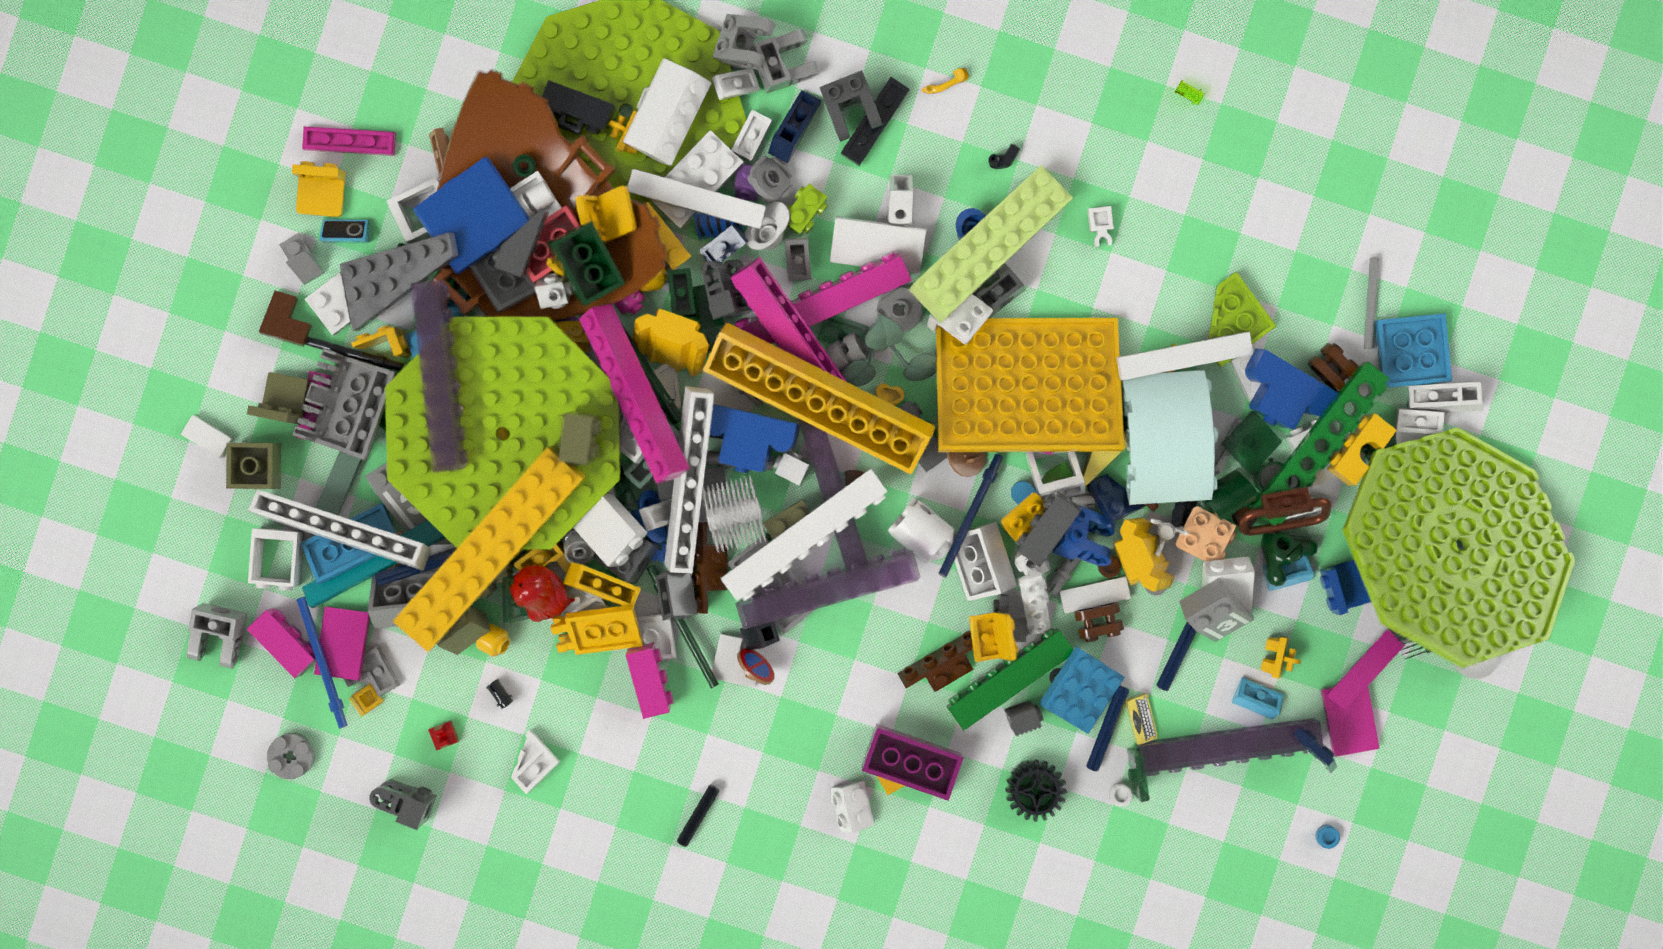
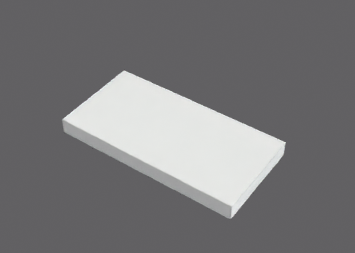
[830,216,926,274]

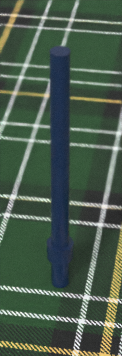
[938,454,1003,578]

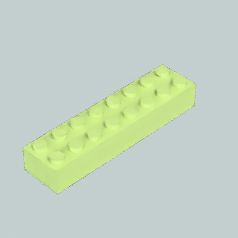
[909,165,1073,323]

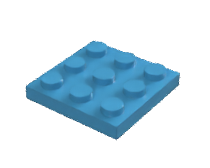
[1375,313,1452,388]
[1039,646,1125,734]

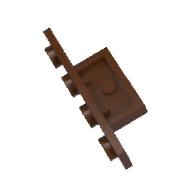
[691,522,728,614]
[897,630,974,692]

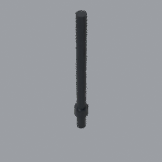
[305,337,404,371]

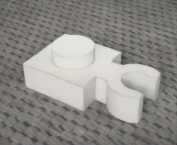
[1087,206,1114,248]

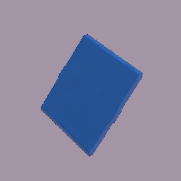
[413,156,530,275]

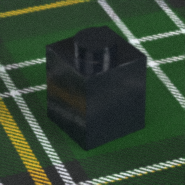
[740,619,780,650]

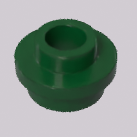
[513,154,536,177]

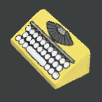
[1125,694,1158,745]

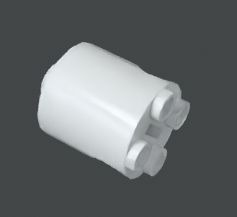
[888,498,954,564]

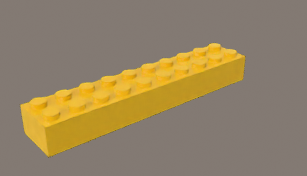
[703,322,935,474]
[392,445,587,652]

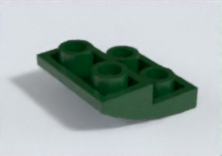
[1202,470,1260,520]

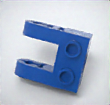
[1052,506,1116,566]

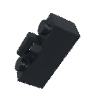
[542,80,616,136]

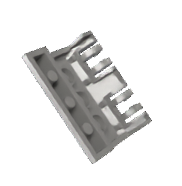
[292,348,397,460]

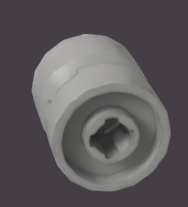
[826,332,869,372]
[561,528,595,564]

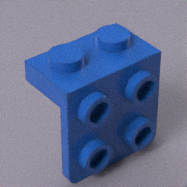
[1320,560,1372,615]

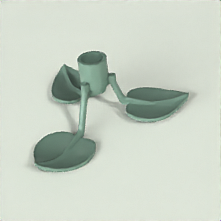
[841,315,937,387]

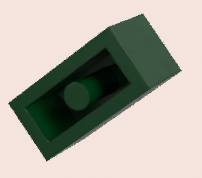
[667,268,696,318]

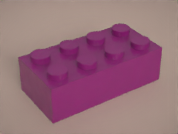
[861,724,964,801]

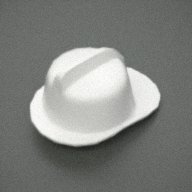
[745,202,790,250]

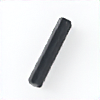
[677,784,719,847]

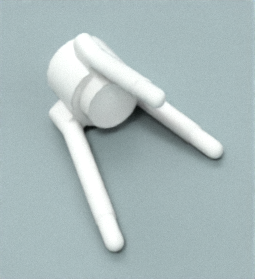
[1151,519,1188,557]

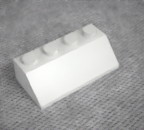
[623,59,711,166]

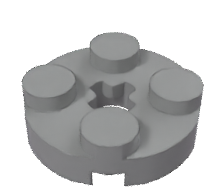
[748,156,793,203]
[877,287,922,332]
[267,733,315,779]

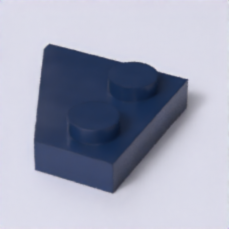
[1086,474,1145,524]
[1293,727,1337,773]

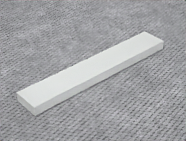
[627,169,766,229]
[1116,332,1253,380]

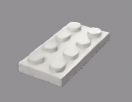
[649,130,744,229]

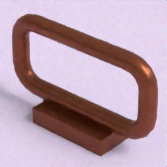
[1239,487,1332,536]

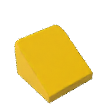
[349,683,384,717]

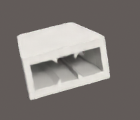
[888,175,913,225]

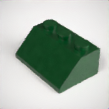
[546,221,625,306]

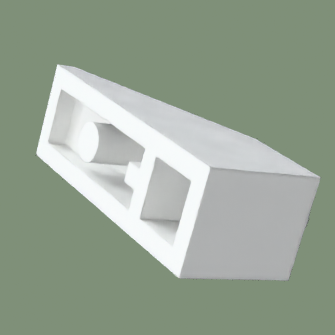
[1409,382,1483,412]

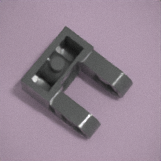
[819,70,883,142]
[702,260,754,319]
[973,263,1025,318]
[593,536,660,584]
[369,780,437,830]

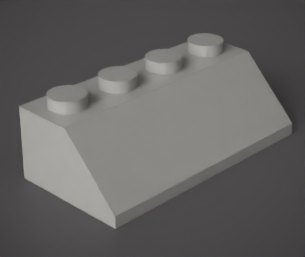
[368,569,439,629]

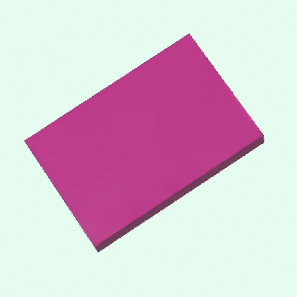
[314,607,370,681]
[1321,686,1380,757]

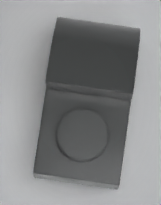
[993,594,1027,642]

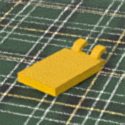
[550,605,643,655]

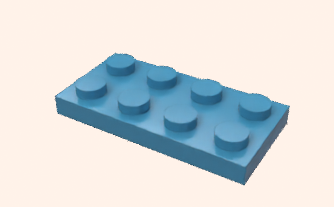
[300,503,397,584]

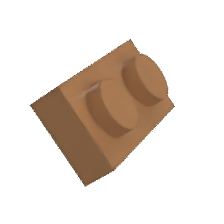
[429,128,449,179]

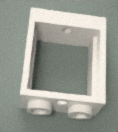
[387,177,439,244]
[1026,452,1085,502]
[248,528,304,590]

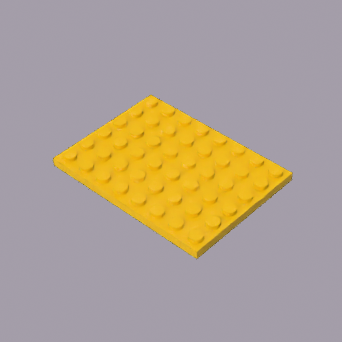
[936,318,1124,452]

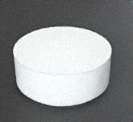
[1109,783,1133,807]

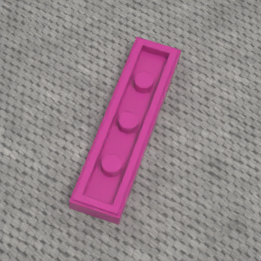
[302,126,396,156]
[1326,630,1405,711]

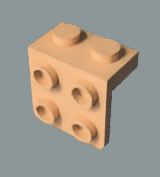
[1175,507,1236,562]

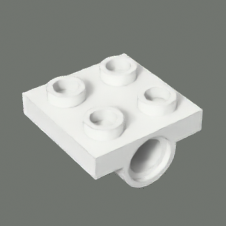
[510,171,562,219]

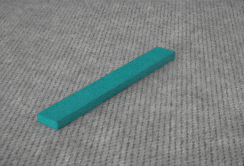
[302,520,446,608]

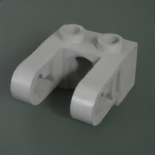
[713,14,776,69]
[751,29,820,94]
[187,603,247,669]

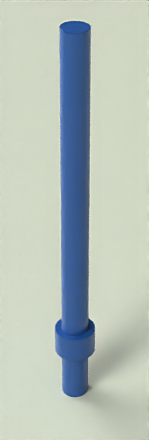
[296,597,348,729]

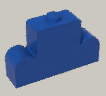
[1245,348,1338,429]
[709,404,801,474]

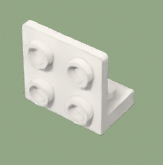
[927,294,993,344]

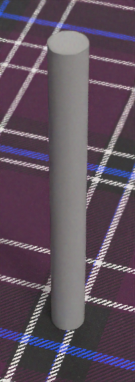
[1364,258,1379,349]

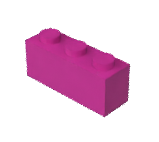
[247,608,316,678]
[625,642,674,719]

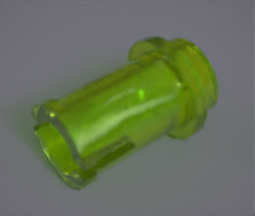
[1174,80,1205,105]

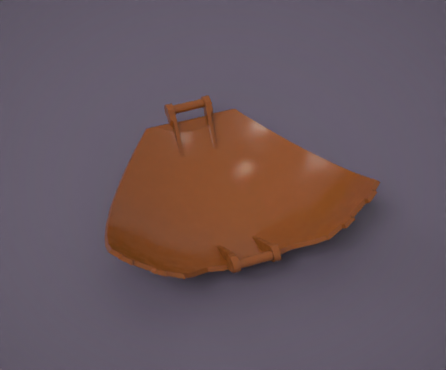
[430,69,667,320]

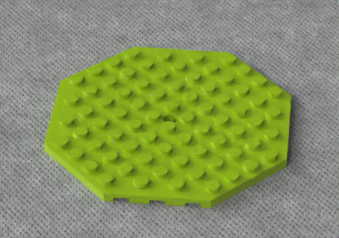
[512,0,747,218]
[385,317,620,550]
[1342,427,1575,668]

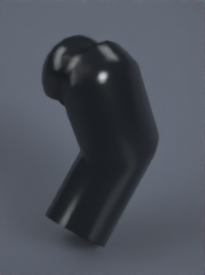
[988,144,1020,170]

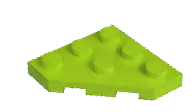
[1208,272,1277,367]

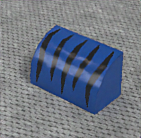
[694,213,744,240]

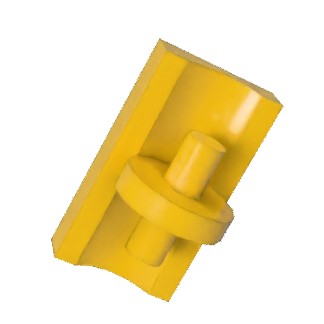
[608,111,637,154]
[1261,636,1301,679]

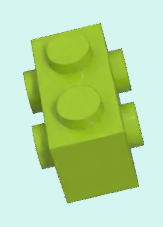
[787,183,828,237]

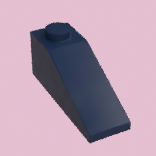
[768,90,822,163]

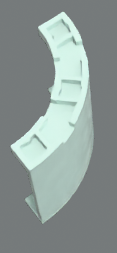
[1121,370,1218,505]

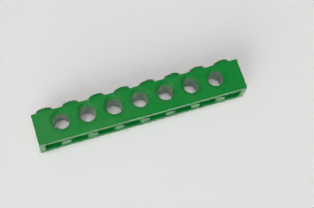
[1249,361,1390,526]

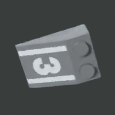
[365,463,427,531]
[1179,578,1254,642]

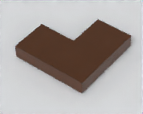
[259,291,312,347]

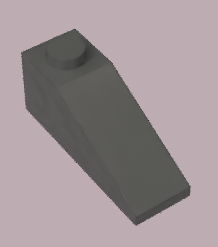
[493,209,549,278]

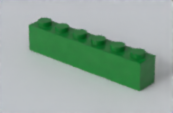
[946,628,1074,731]

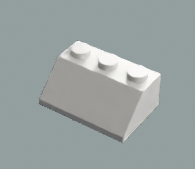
[953,522,1017,601]

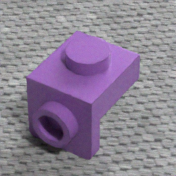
[735,164,758,201]

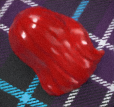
[510,565,575,622]

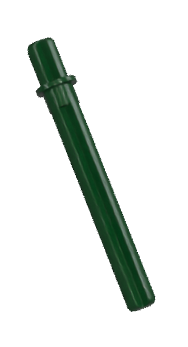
[619,319,682,425]

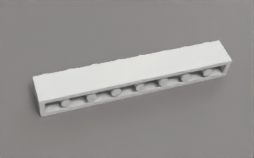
[664,386,714,573]
[721,469,887,601]
[248,489,432,571]

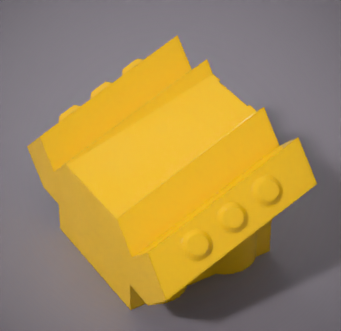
[632,308,709,377]
[1113,517,1175,592]

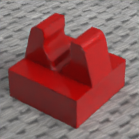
[428,720,459,751]

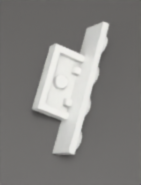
[1018,568,1051,635]

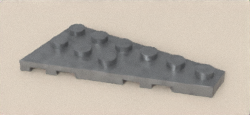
[340,233,459,331]

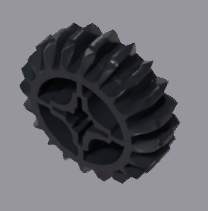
[1005,759,1067,822]

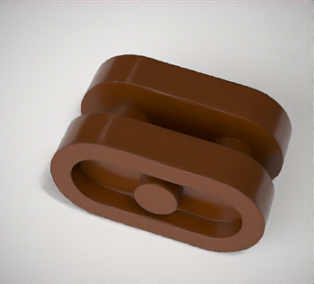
[1308,343,1359,393]
[1074,602,1124,642]

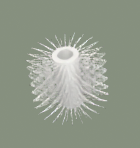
[702,475,766,552]

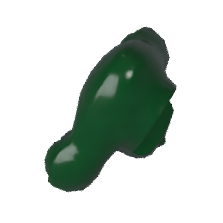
[1261,532,1318,587]

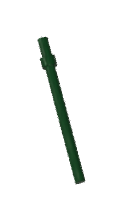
[647,564,719,688]

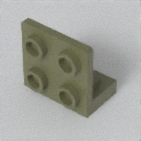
[247,372,310,425]

